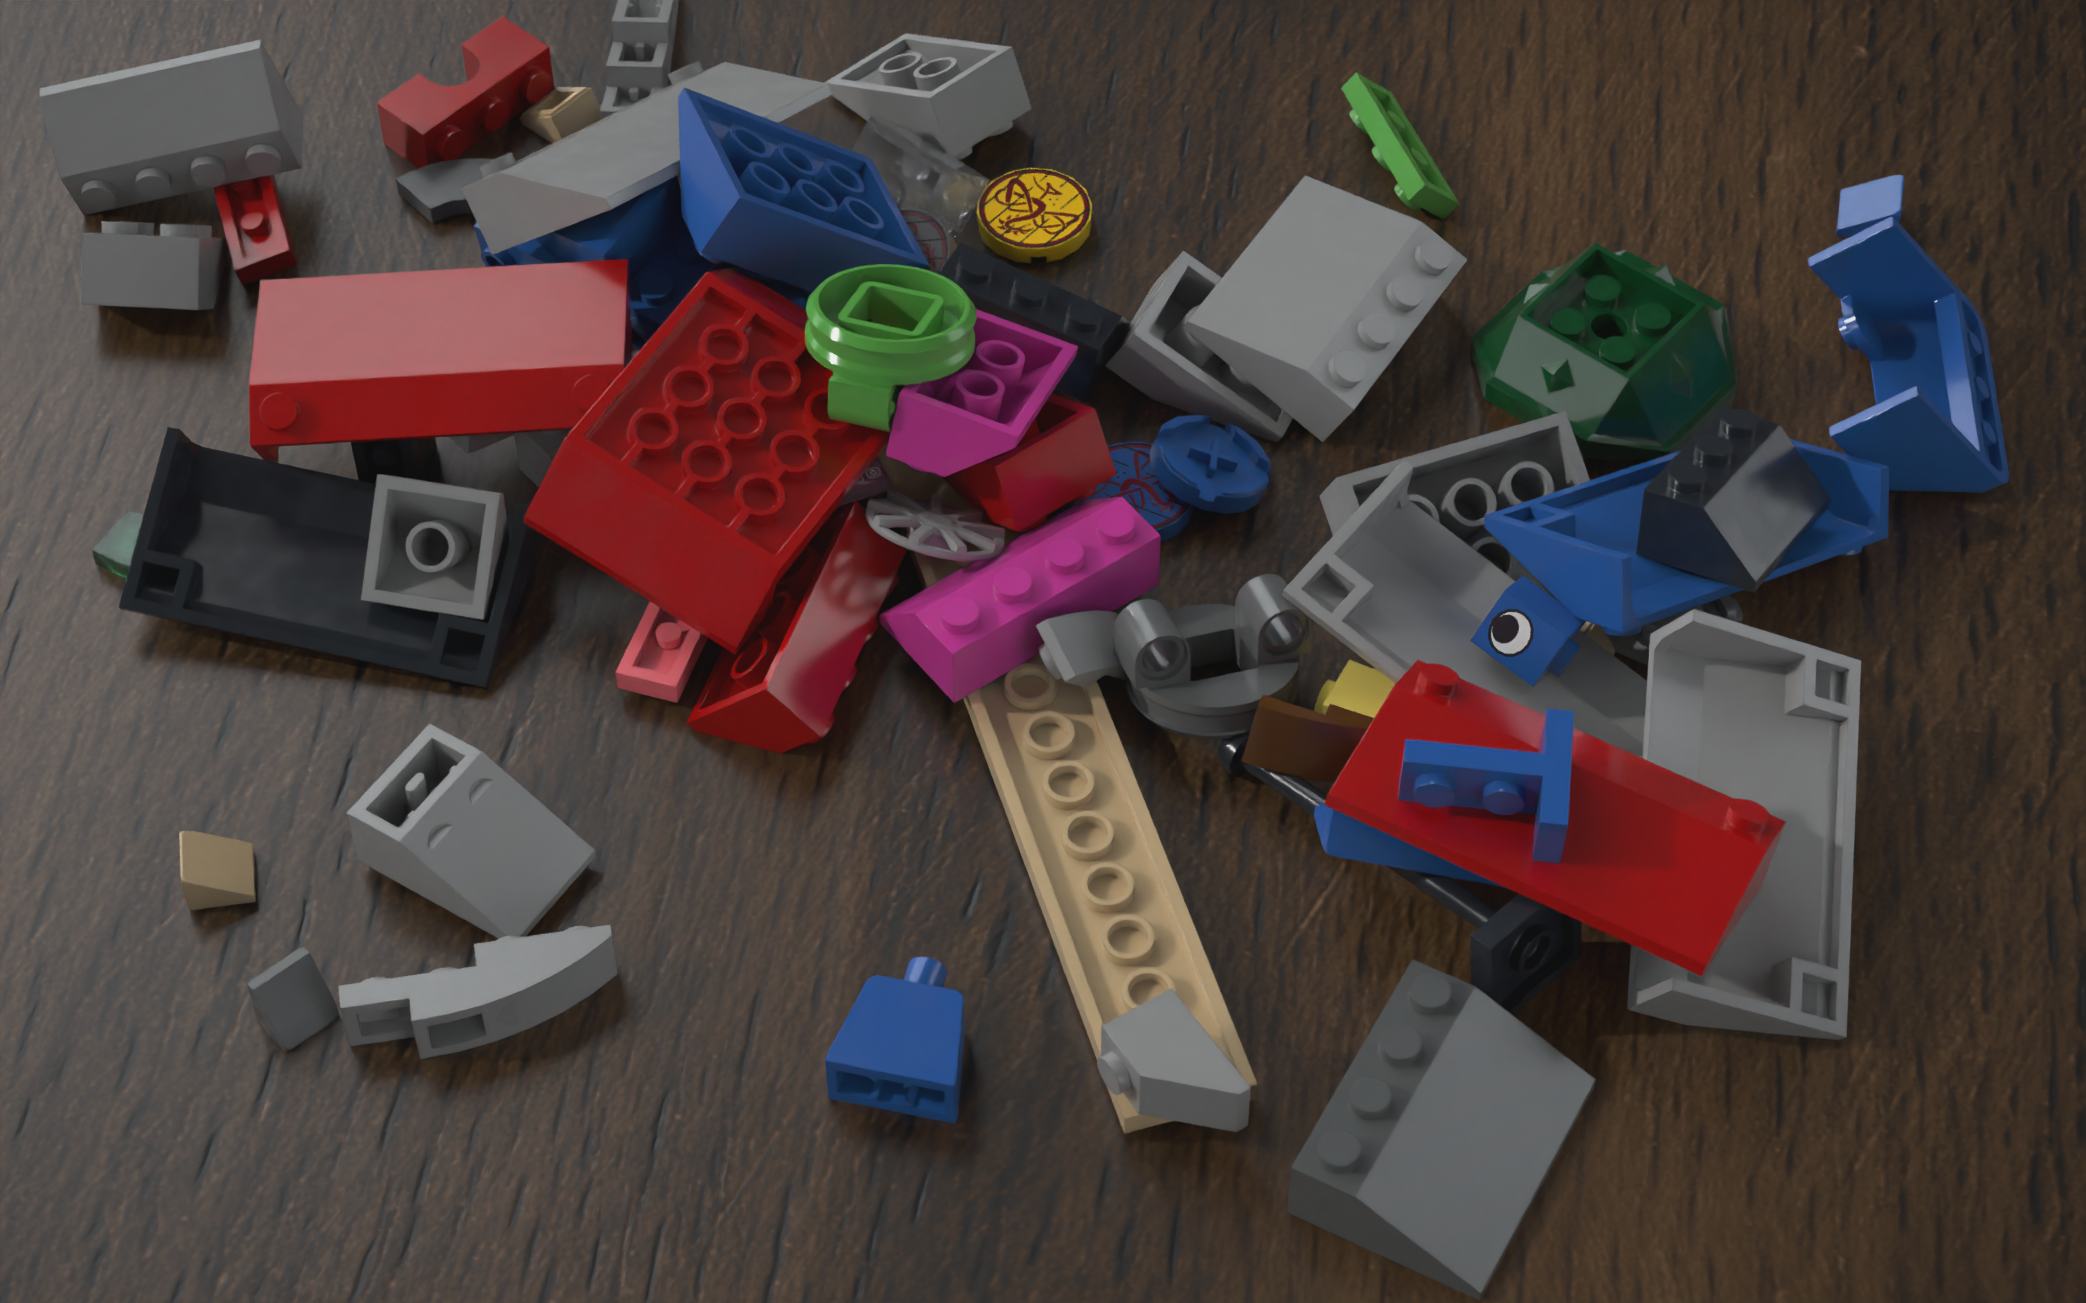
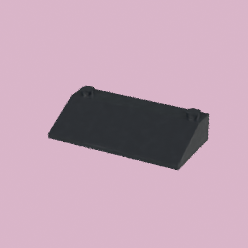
[119,427,541,689]

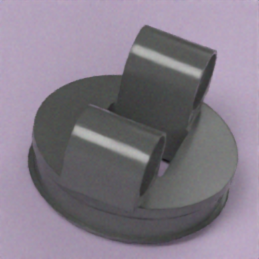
[1114,574,1313,739]

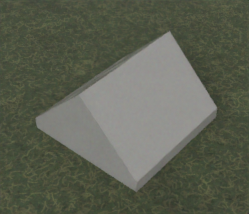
[361,474,510,620]

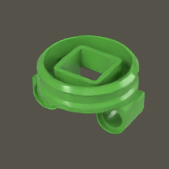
[805,264,977,432]

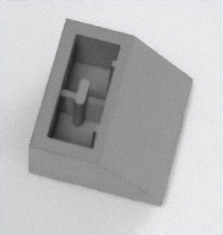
[80,221,229,310]

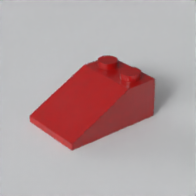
[941,394,1116,532]

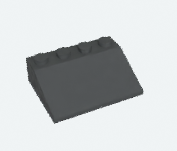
[1287,959,1596,1301]

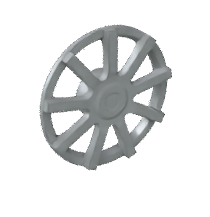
[865,490,1005,562]

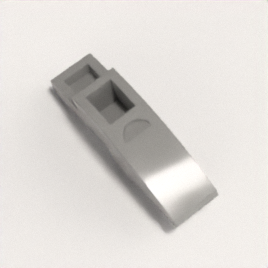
[338,925,617,1059]

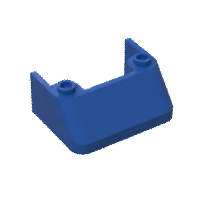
[1808,216,2009,493]

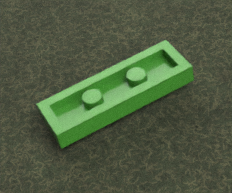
[1341,72,1459,220]

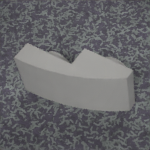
[1036,610,1127,687]

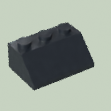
[937,243,1130,402]
[1636,407,1830,593]

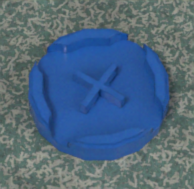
[1149,415,1271,514]

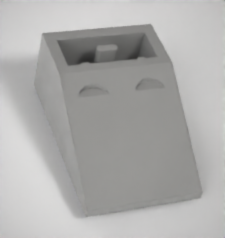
[347,724,596,938]

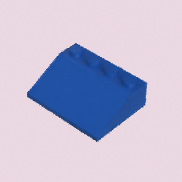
[678,87,930,296]

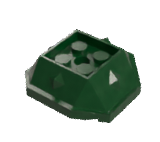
[1470,243,1738,463]

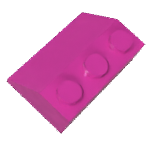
[886,309,1078,477]

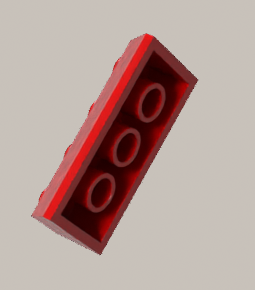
[686,501,907,754]

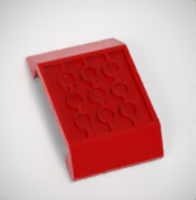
[524,267,891,655]

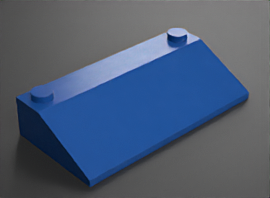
[1484,439,1889,636]

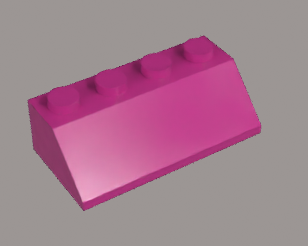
[879,497,1161,703]

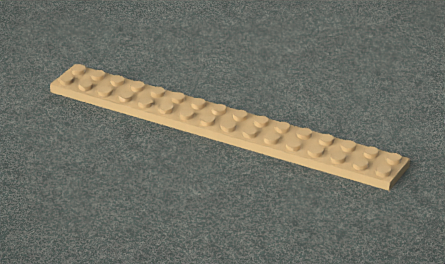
[875,442,1257,1134]

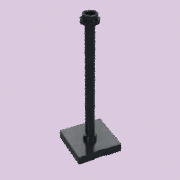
[1217,733,1582,1016]

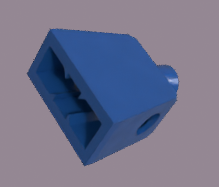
[825,957,965,1123]

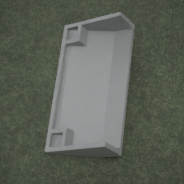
[461,61,833,255]
[1282,460,1647,758]
[1627,609,1861,1040]

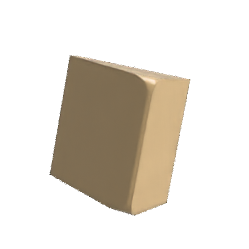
[520,87,601,143]
[179,831,256,911]

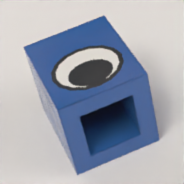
[1470,576,1586,687]

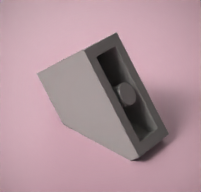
[1097,988,1251,1132]

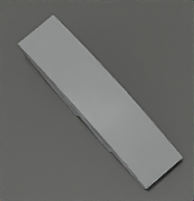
[600,0,679,120]

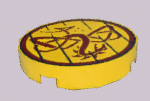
[977,168,1092,263]

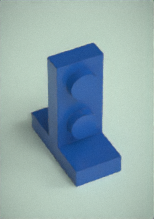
[1398,708,1574,863]

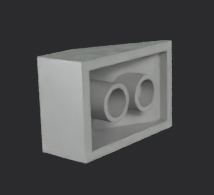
[825,33,1032,162]
[1105,251,1293,443]

